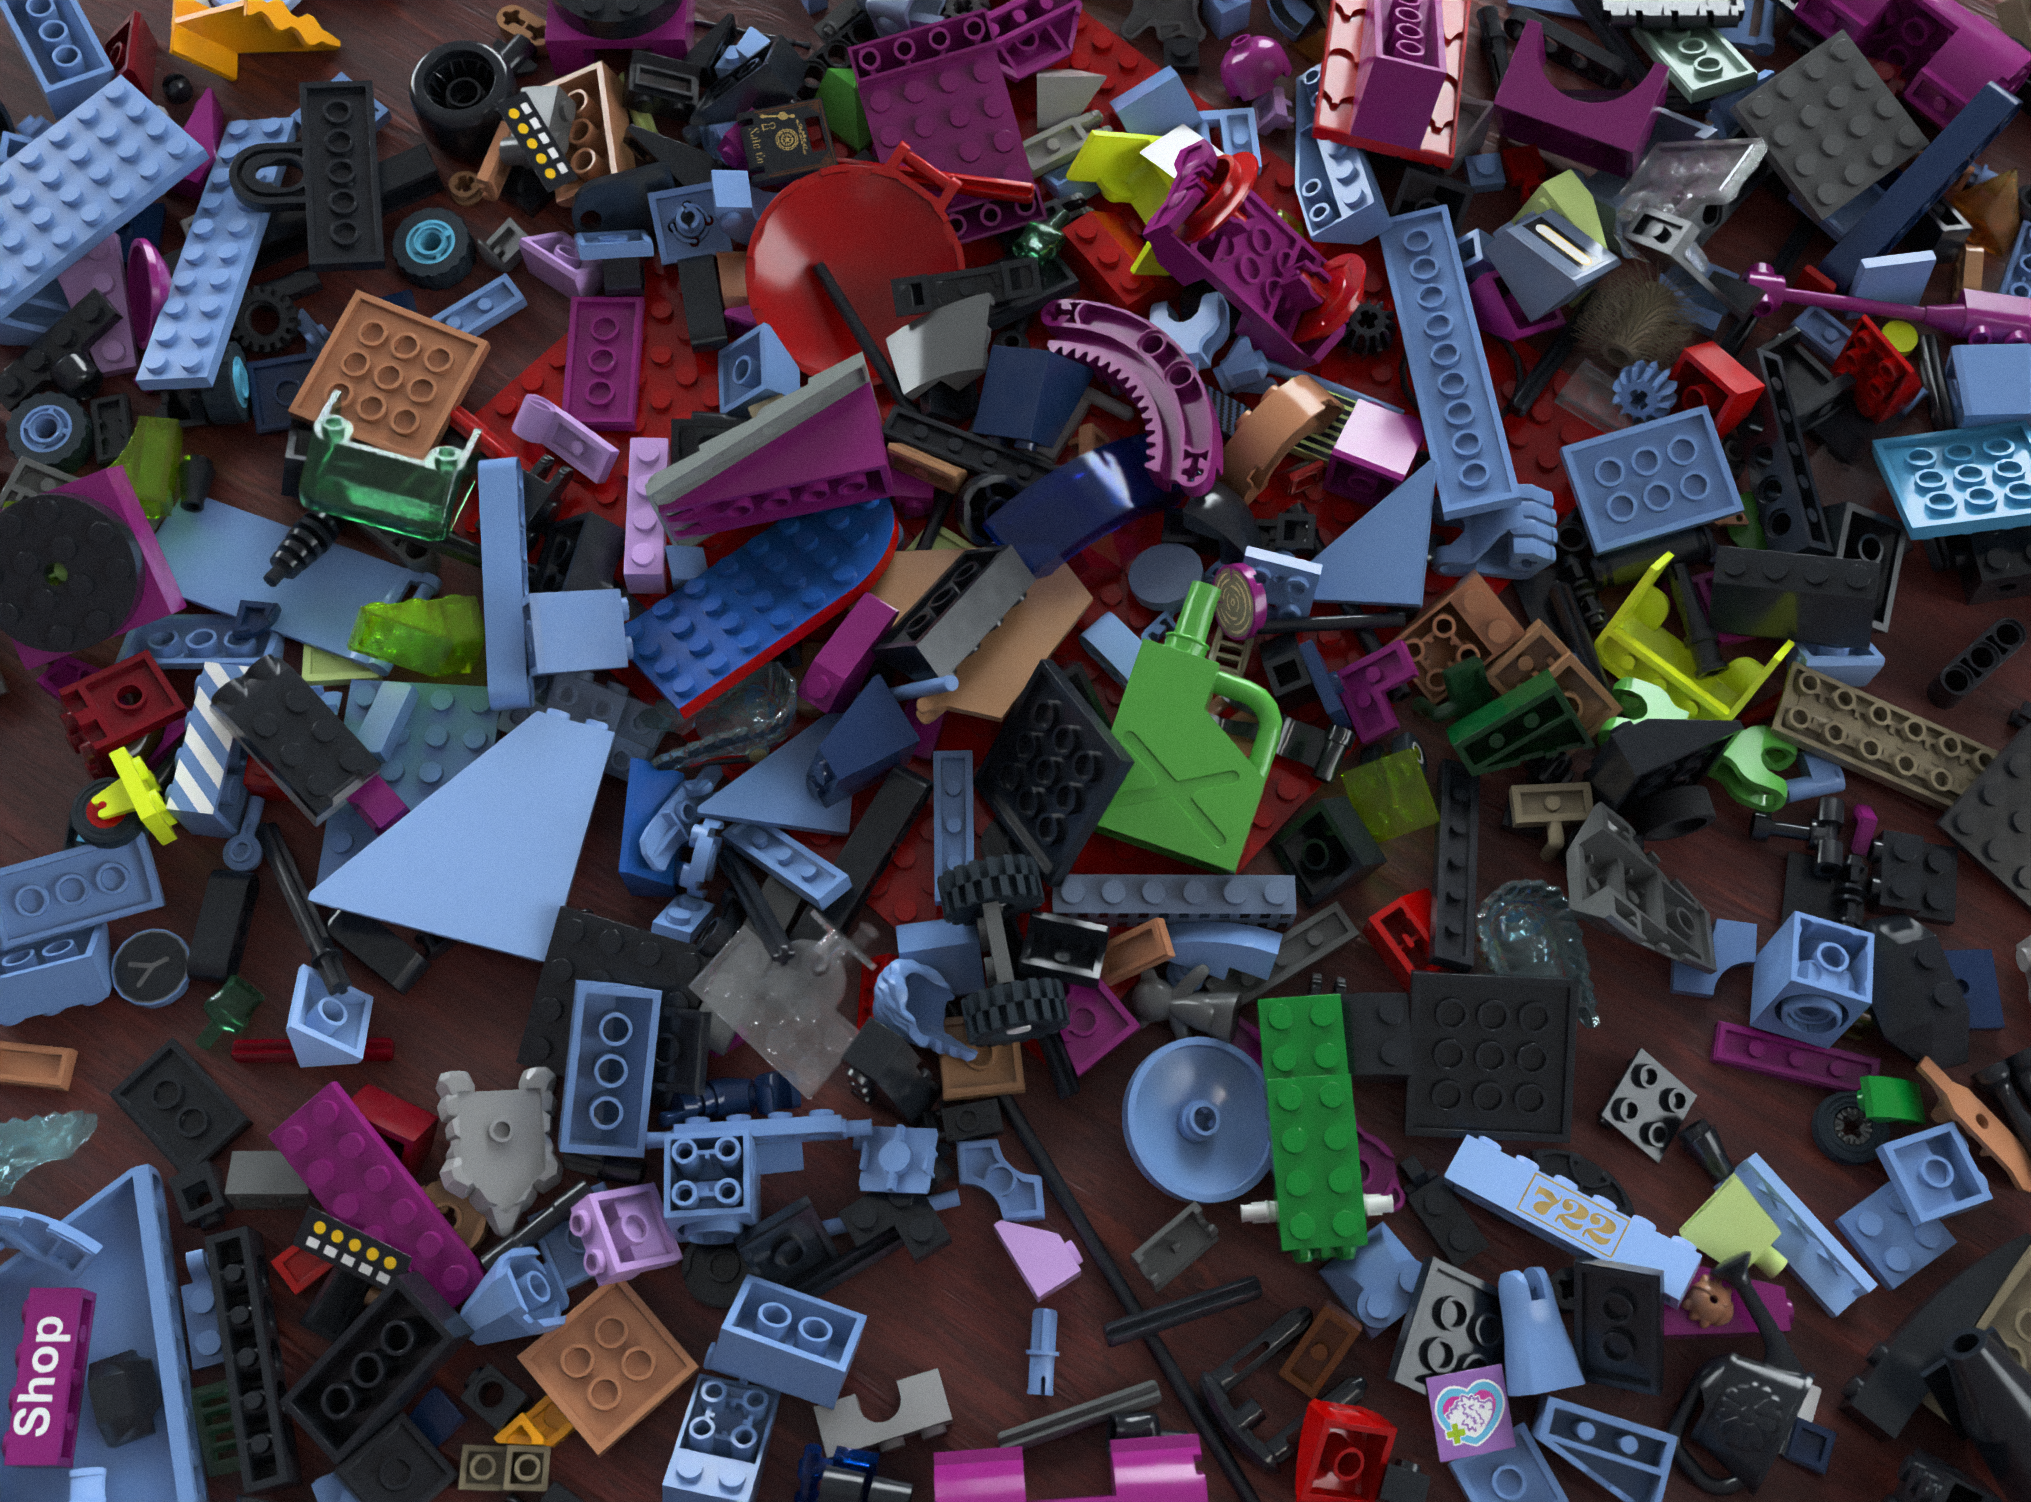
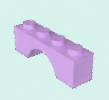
[623,437,671,594]

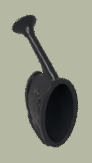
[1666,1251,1816,1497]

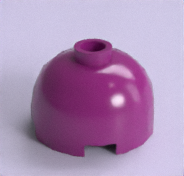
[1220,34,1293,101]

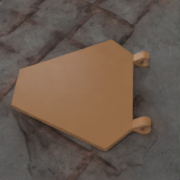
[846,544,1093,725]

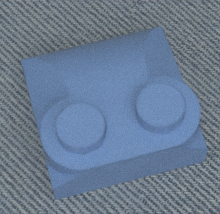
[1317,1221,1422,1341]

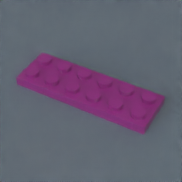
[268,1081,488,1309]

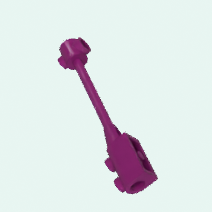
[1741,263,2031,345]

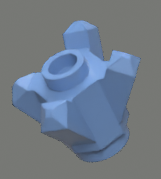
[1213,335,1279,395]

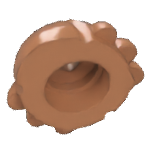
[1681,1274,1734,1329]

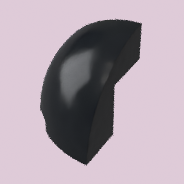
[1182,480,1262,565]

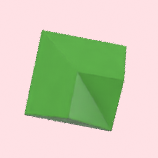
[814,68,873,153]

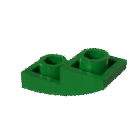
[1857,1075,1926,1127]

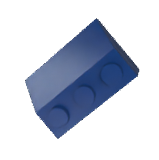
[618,758,691,898]

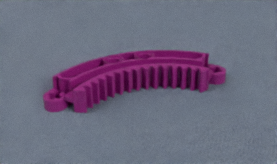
[1041,299,1223,497]

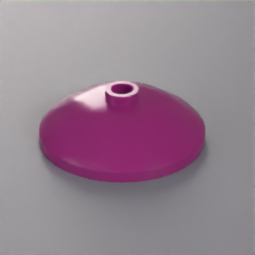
[127,238,172,349]

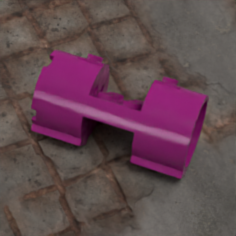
[1793,0,2031,132]
[934,1434,1208,1502]

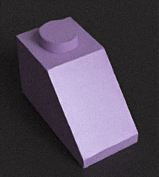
[994,1220,1083,1303]

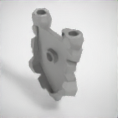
[435,1067,563,1239]

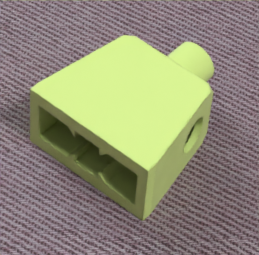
[1679,1173,1788,1279]

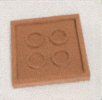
[517,1281,700,1458]

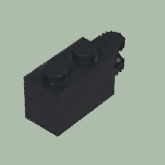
[474,454,574,553]

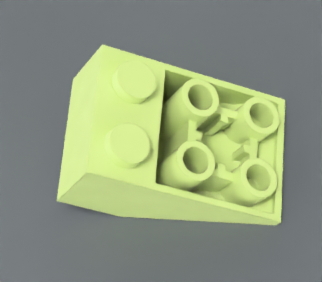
[1511,169,1608,308]

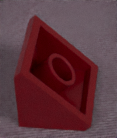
[102,10,158,101]

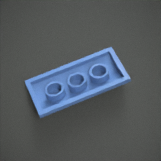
[114,614,285,669]

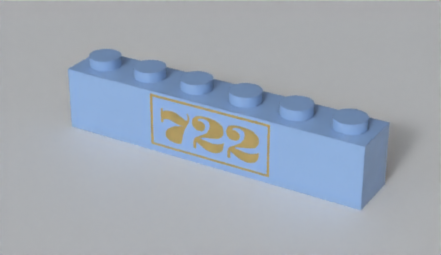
[1444,1134,1702,1310]

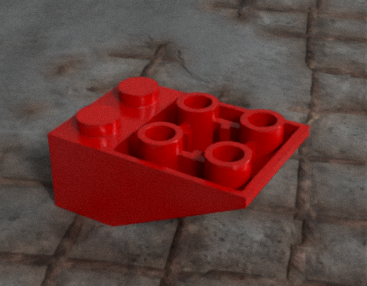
[1829,314,1922,425]

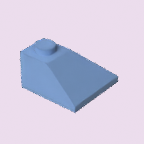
[718,322,801,417]

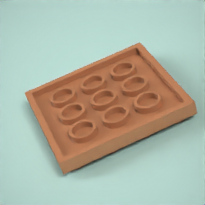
[288,289,491,468]

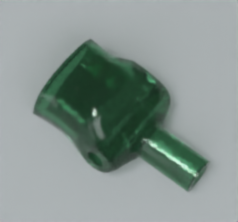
[1012,209,1070,267]
[195,975,265,1050]

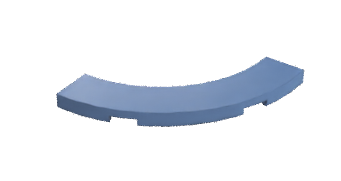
[0,1206,103,1280]

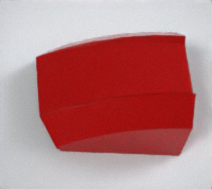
[1296,1398,1398,1502]

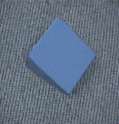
[665,545,708,590]

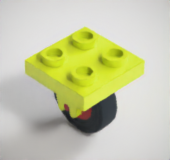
[71,746,178,849]

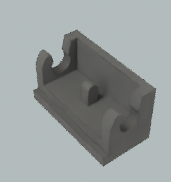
[224,1151,320,1210]
[1129,1201,1220,1294]

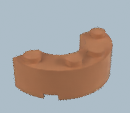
[1215,374,1345,505]

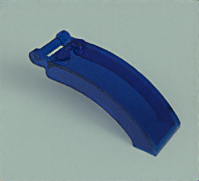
[982,432,1202,580]

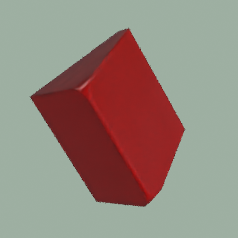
[1792,264,1836,309]

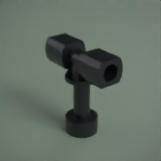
[1749,797,1845,878]

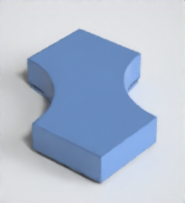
[1670,919,1757,999]
[956,1139,1045,1223]

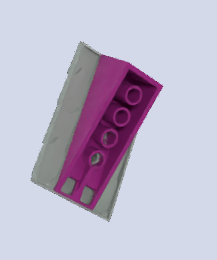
[645,351,895,547]

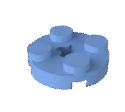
[679,818,724,899]

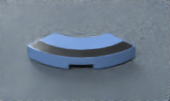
[1267,0,1316,43]

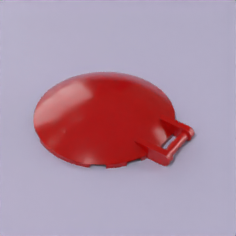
[745,140,966,386]

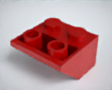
[1362,888,1475,996]

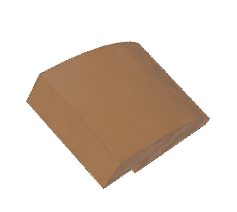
[1481,618,1624,756]

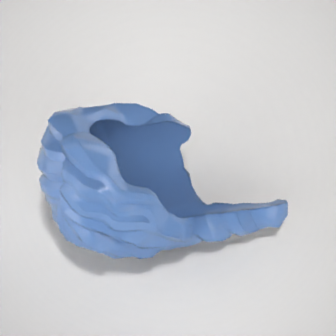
[872,959,978,1062]

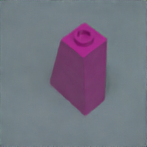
[1664,1266,1794,1340]

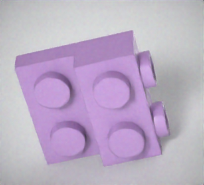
[569,1182,683,1286]

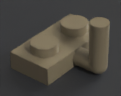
[1508,782,1594,862]

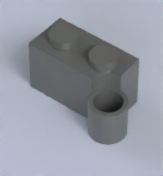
[499,85,576,169]

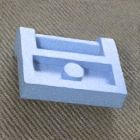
[1192,107,1262,175]

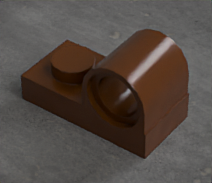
[1278,1299,1364,1399]

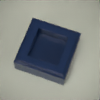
[1779,1416,1837,1475]

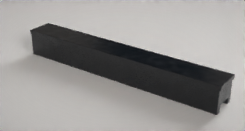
[162,142,445,279]

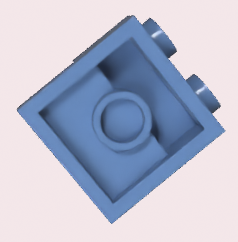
[1875,1121,1993,1227]

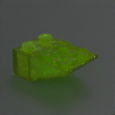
[347,594,485,677]

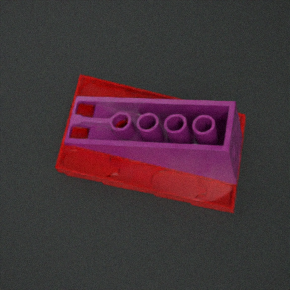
[1312,0,1471,169]

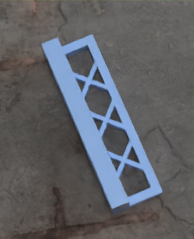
[1713,1153,1878,1318]

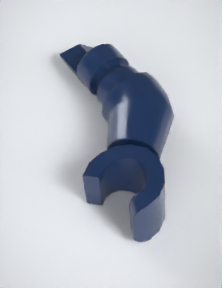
[656,1070,801,1128]

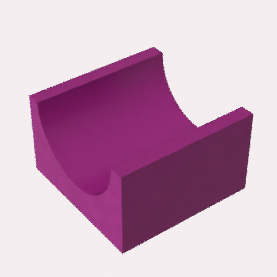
[1493,19,1669,182]

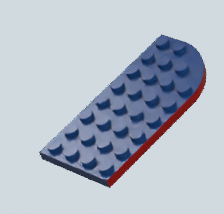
[624,497,899,720]

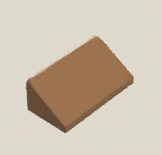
[887,443,967,494]

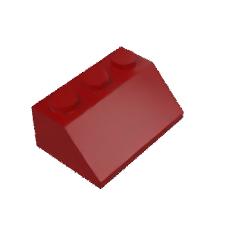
[1061,211,1183,317]

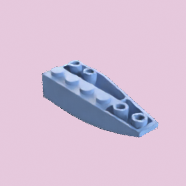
[1295,63,1393,245]

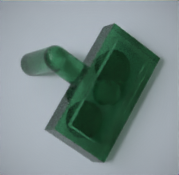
[1412,655,1494,723]

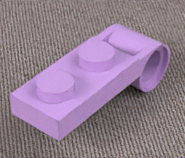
[511,394,620,484]

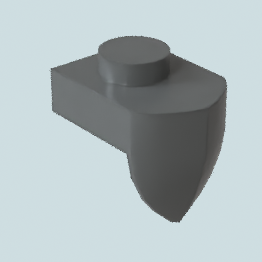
[477,217,529,272]

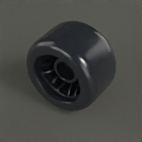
[409,40,520,159]

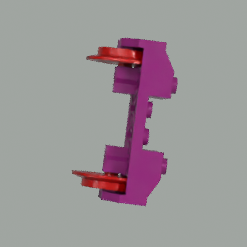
[1142,138,1366,371]

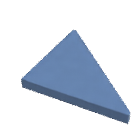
[1310,460,1437,608]
[696,692,861,837]

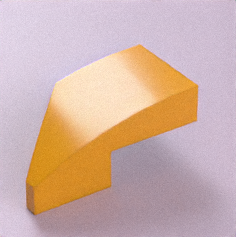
[493,1395,576,1447]

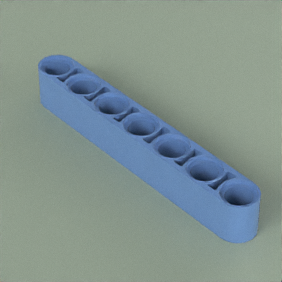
[478,457,534,712]

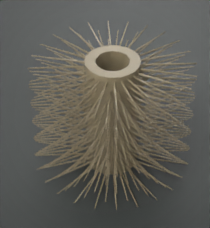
[1570,257,1708,380]

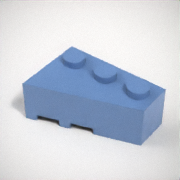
[1530,1393,1678,1502]

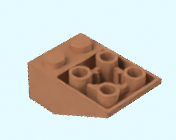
[1386,568,1526,705]

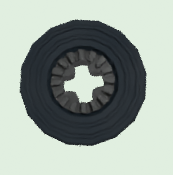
[1811,1091,1890,1166]

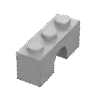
[813,1368,954,1466]

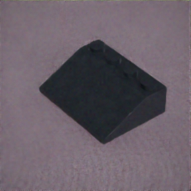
[1581,718,1744,819]

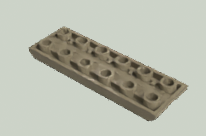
[1771,661,1999,812]

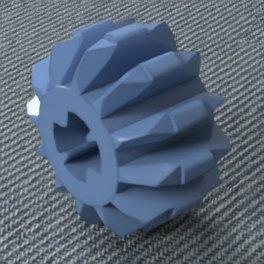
[1612,359,1678,424]

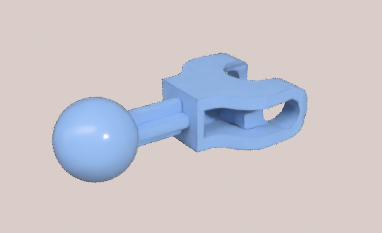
[1149,291,1230,372]

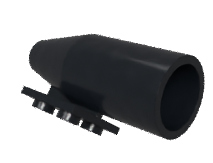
[1919,1326,2031,1502]

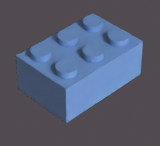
[711,1273,867,1409]

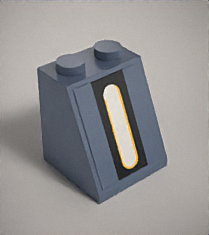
[1484,209,1622,323]

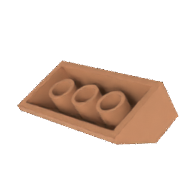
[543,60,636,207]

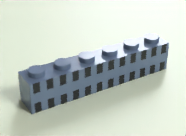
[1052,874,1296,928]

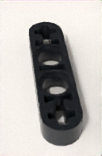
[1503,7,1630,89]

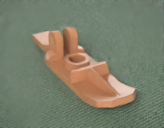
[1915,1056,2031,1193]

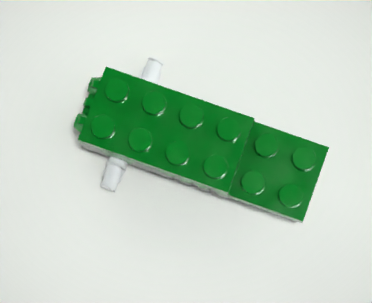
[1240,994,1394,1264]

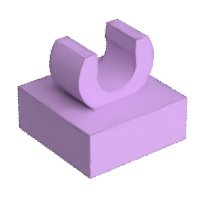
[1252,84,1294,136]

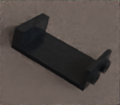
[1622,205,1767,323]

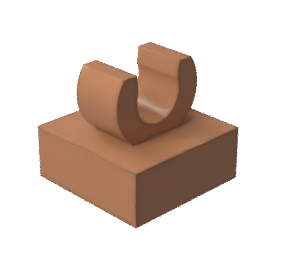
[1068,423,1110,475]

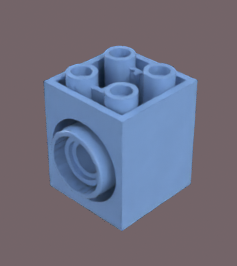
[1750,911,1875,1049]
[664,1129,761,1245]

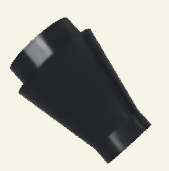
[177,454,216,513]
[1677,1118,1736,1183]

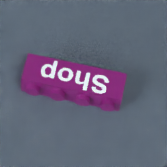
[2,1288,97,1468]

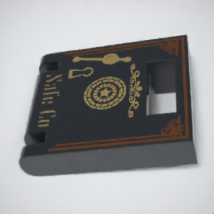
[736,97,838,188]

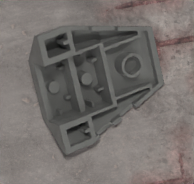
[1566,801,1717,975]

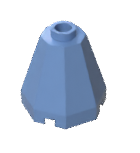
[460,1247,570,1346]

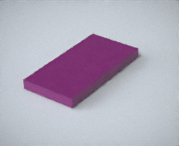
[562,296,645,431]

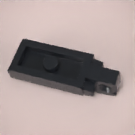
[1396,1154,1490,1268]

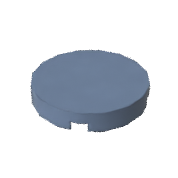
[1128,543,1205,611]

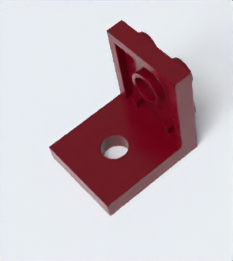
[58,649,187,781]

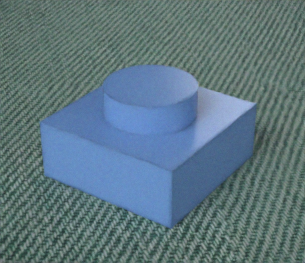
[1462,153,1506,193]

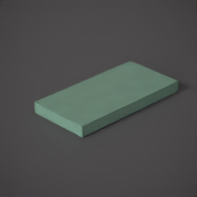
[1629,21,1758,103]

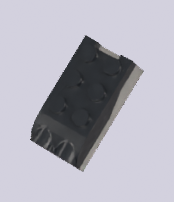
[210,654,381,827]

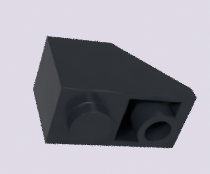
[1258,633,1320,713]

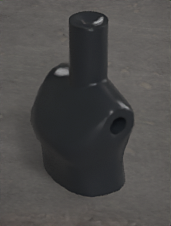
[1106,1412,1188,1459]

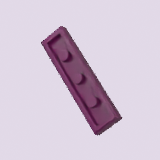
[1709,1021,1881,1093]

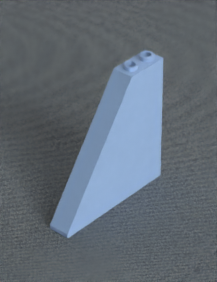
[307,708,615,964]

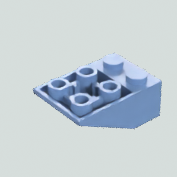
[662,1373,781,1502]

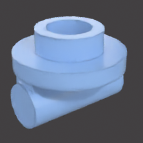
[15,114,53,139]

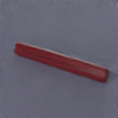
[231,1037,395,1063]

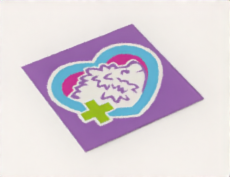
[1426,1364,1516,1462]

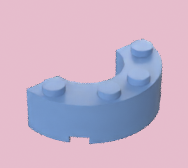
[711,170,779,246]

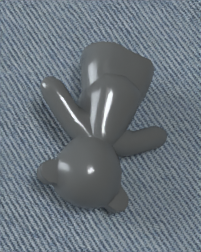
[1132,964,1243,1043]

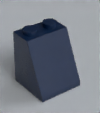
[973,345,1094,452]
[806,674,920,809]

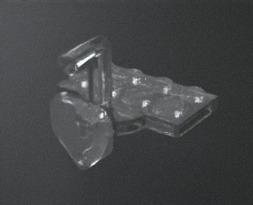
[1613,138,1769,311]
[688,909,879,1099]

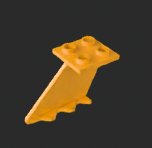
[170,0,341,82]

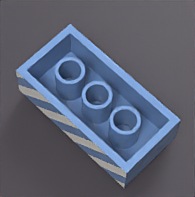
[165,662,250,839]

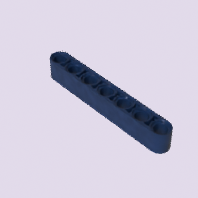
[1817,81,2023,296]

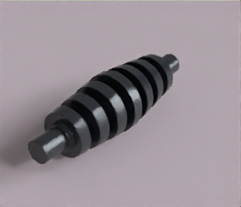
[263,485,357,587]

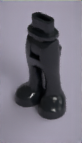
[1969,1046,2031,1159]

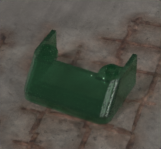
[299,389,482,541]

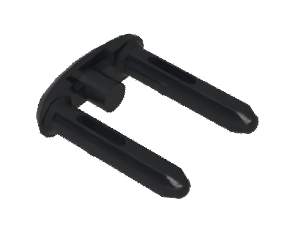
[1198,1306,1368,1475]

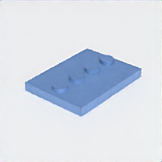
[1559,405,1745,556]

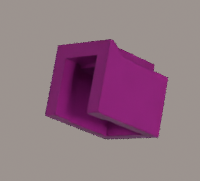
[346,774,411,837]

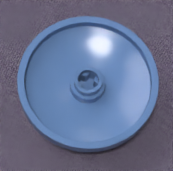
[1122,1037,1270,1205]

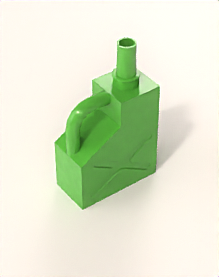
[1093,581,1282,875]

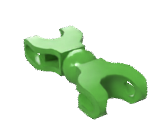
[1598,677,1798,812]

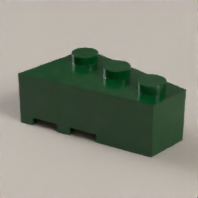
[1446,669,1595,776]

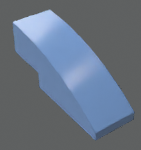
[1166,921,1283,980]

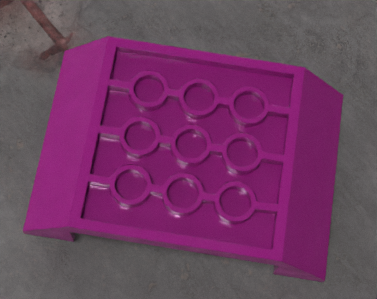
[847,8,1048,245]

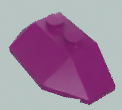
[988,0,1083,83]

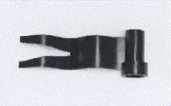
[1209,695,1357,785]

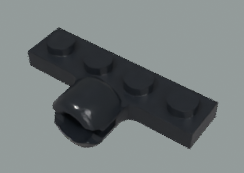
[0,288,123,413]

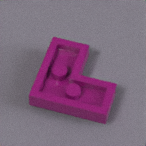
[1337,639,1420,744]

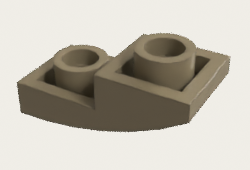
[458,1444,551,1492]

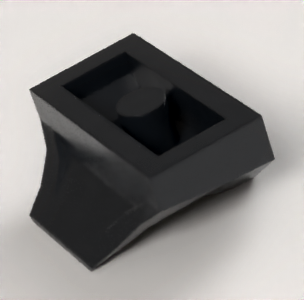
[87,1349,162,1448]

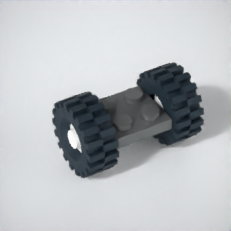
[937,854,1070,1047]

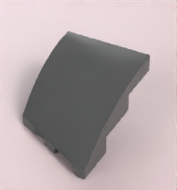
[885,293,995,401]

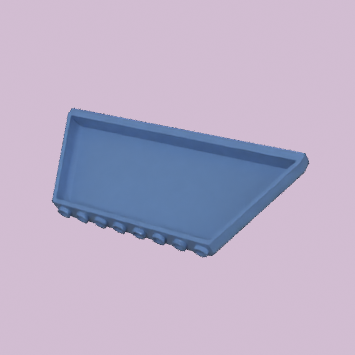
[0,1164,210,1502]

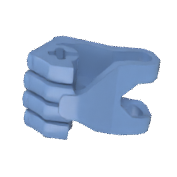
[1431,484,1558,580]

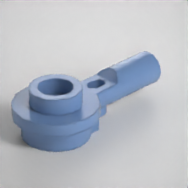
[223,796,265,872]

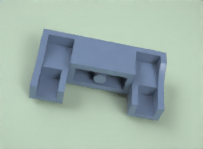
[496,672,674,782]

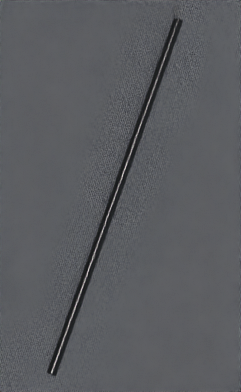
[945,1000,1261,1502]

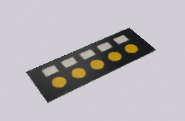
[495,91,578,192]
[292,1206,413,1290]

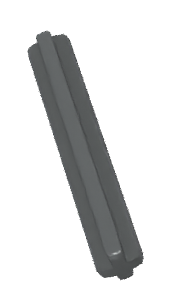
[997,1380,1162,1451]

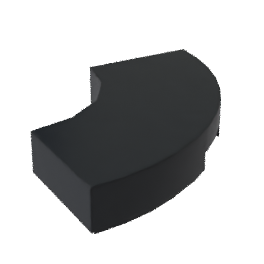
[1529,1149,1636,1217]

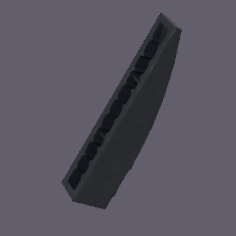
[1837,1233,2031,1443]

